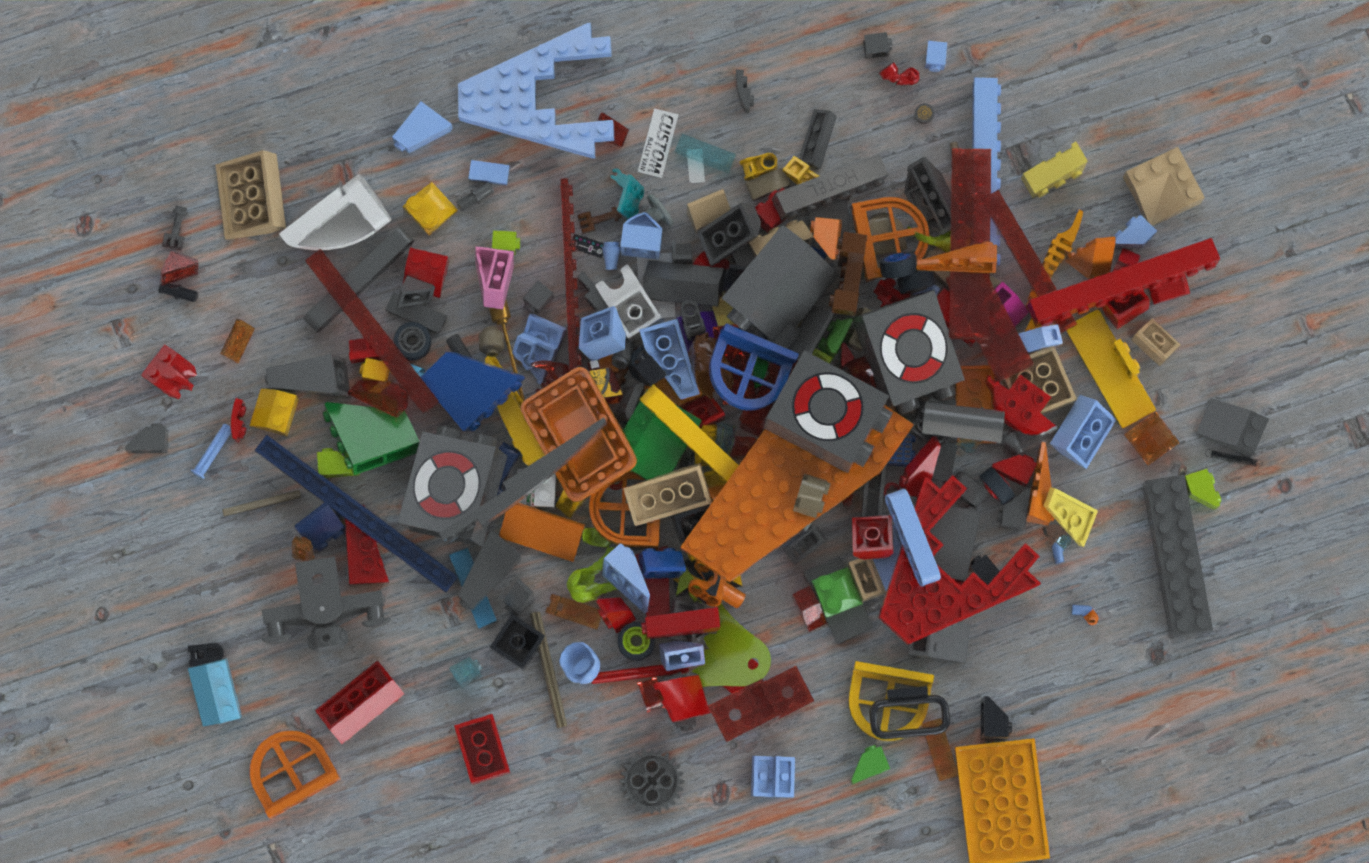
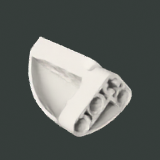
[279,174,391,250]

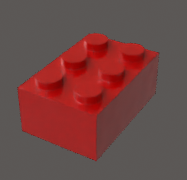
[454,714,511,785]

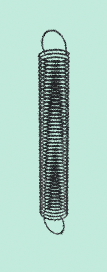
[1205,449,1263,467]

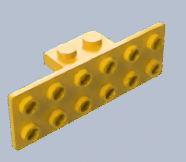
[1065,309,1156,428]

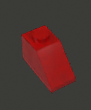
[991,454,1037,487]

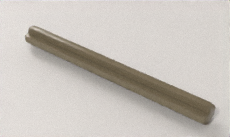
[530,612,567,728]

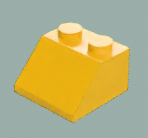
[249,388,299,437]

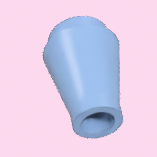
[602,242,621,270]

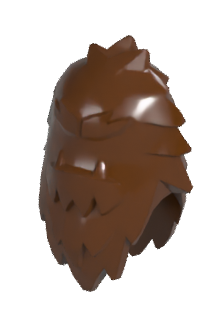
[688,332,734,399]

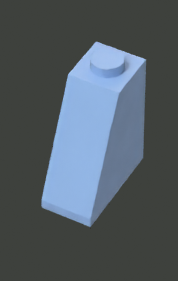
[392,101,453,153]

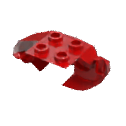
[985,375,1058,436]

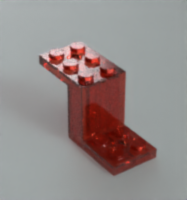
[708,666,814,743]

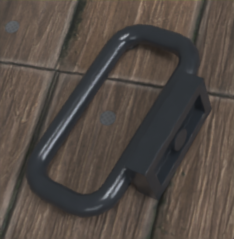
[869,686,950,739]

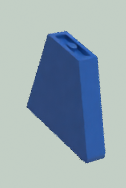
[419,352,525,432]

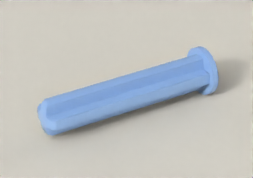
[190,424,231,479]

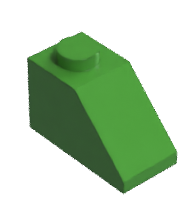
[850,745,890,785]

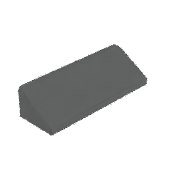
[799,109,836,169]

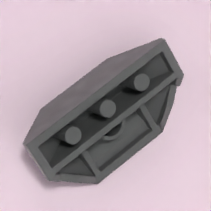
[904,157,959,235]

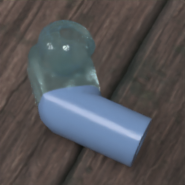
[1052,535,1071,564]

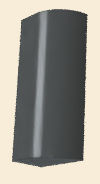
[922,402,1005,443]

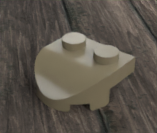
[868,212,907,255]

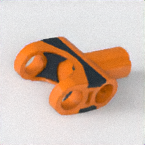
[688,560,746,609]

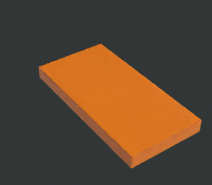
[955,365,997,444]
[499,503,585,562]

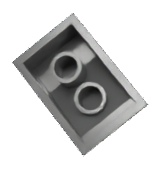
[1196,398,1269,458]

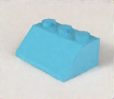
[188,658,242,726]

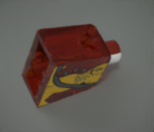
[588,360,623,405]

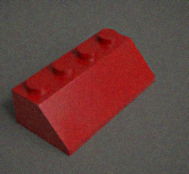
[315,660,404,745]

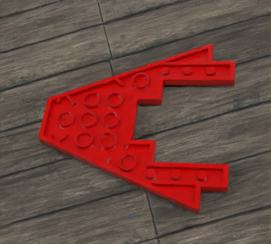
[878,475,1041,645]

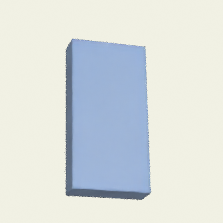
[468,160,510,186]

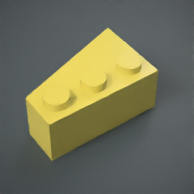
[1021,142,1088,198]

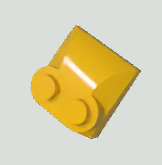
[403,182,458,236]

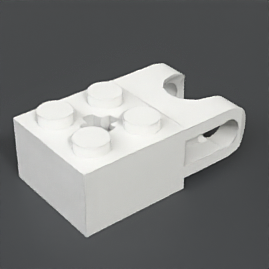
[595,264,664,342]

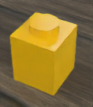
[359,358,391,385]

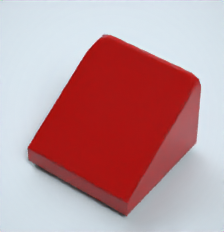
[841,343,854,369]

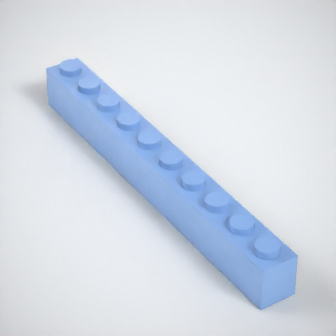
[972,77,1001,268]

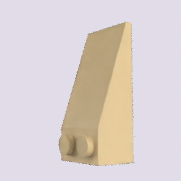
[623,463,712,526]

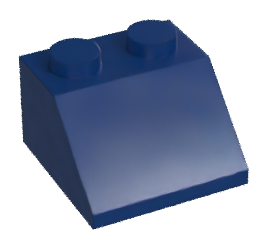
[639,548,686,579]

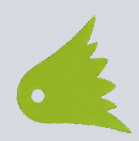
[692,603,771,687]

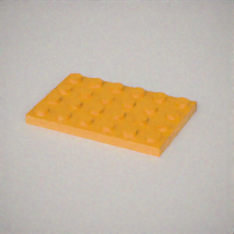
[955,738,1050,863]

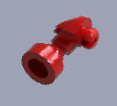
[878,62,920,86]

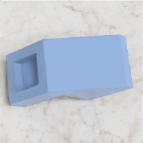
[1013,325,1063,355]

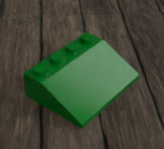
[623,389,702,480]

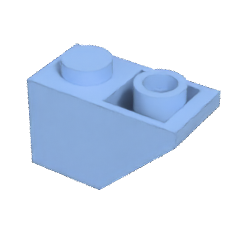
[1113,214,1157,249]

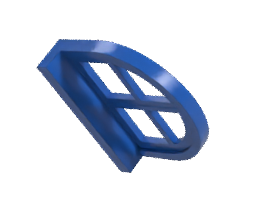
[709,323,799,410]

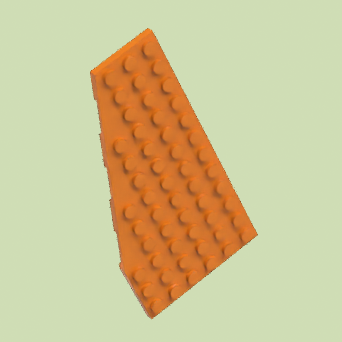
[680,405,914,582]

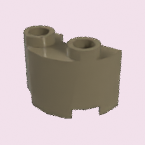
[793,474,831,518]

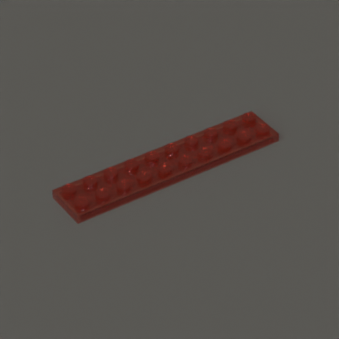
[949,148,991,340]

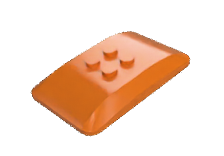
[521,367,637,502]

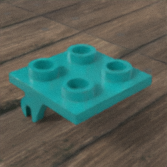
[610,168,644,220]

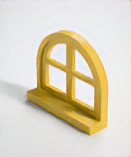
[848,661,934,741]

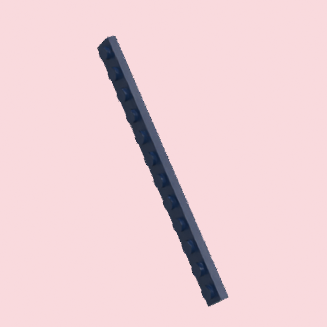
[254,435,458,593]

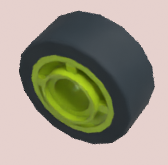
[618,622,655,661]

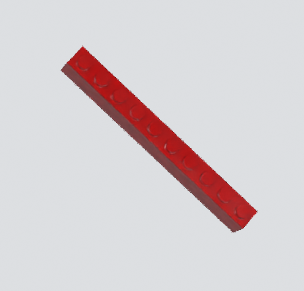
[1027,238,1220,327]

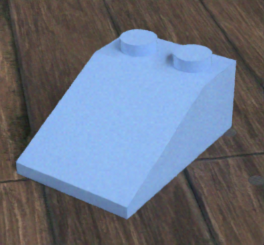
[602,543,650,614]

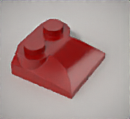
[852,515,894,560]

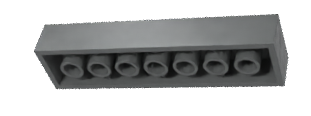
[1142,475,1213,639]

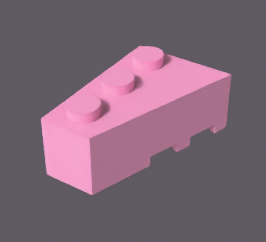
[475,246,514,309]

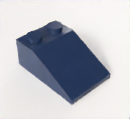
[294,502,346,553]

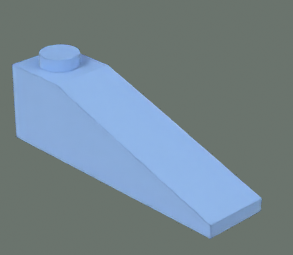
[639,319,700,400]

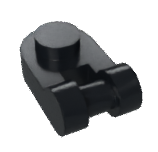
[187,643,224,666]

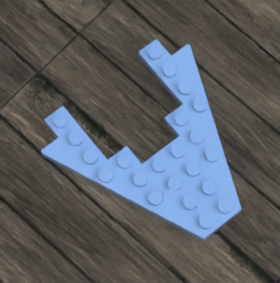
[458,22,614,159]

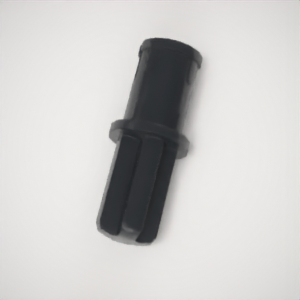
[158,281,198,302]

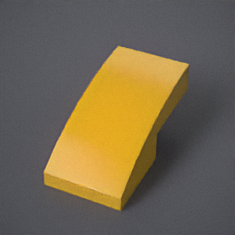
[783,156,819,185]

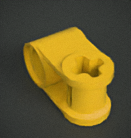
[739,153,778,181]

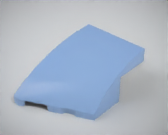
[512,313,567,385]

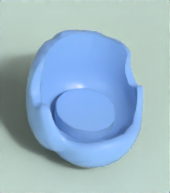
[559,642,600,684]

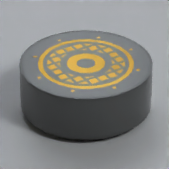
[915,103,934,124]

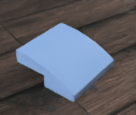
[751,756,795,798]

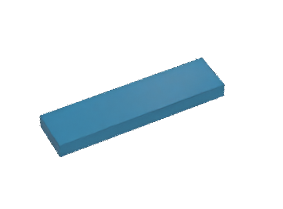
[449,548,497,629]

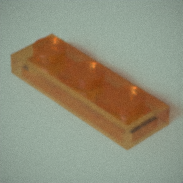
[921,718,959,781]

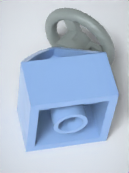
[620,194,674,260]

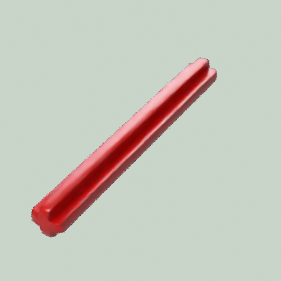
[591,665,689,684]

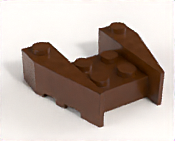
[829,232,867,316]

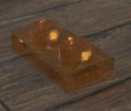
[220,319,255,363]

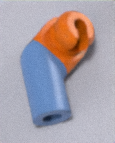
[1072,605,1099,626]

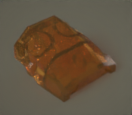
[1124,412,1180,466]

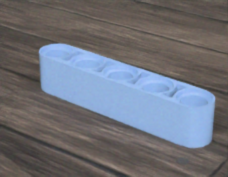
[885,488,941,586]

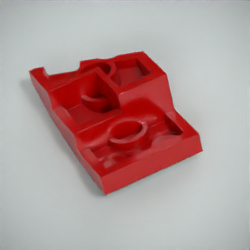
[653,675,710,722]

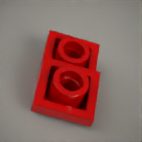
[231,398,247,443]

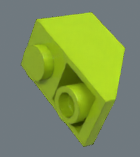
[1185,469,1221,510]

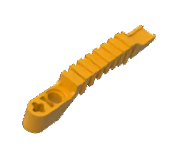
[1025,209,1083,354]

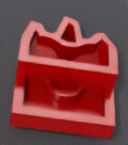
[141,344,197,399]

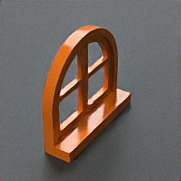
[851,197,929,282]
[589,471,660,551]
[250,731,341,819]

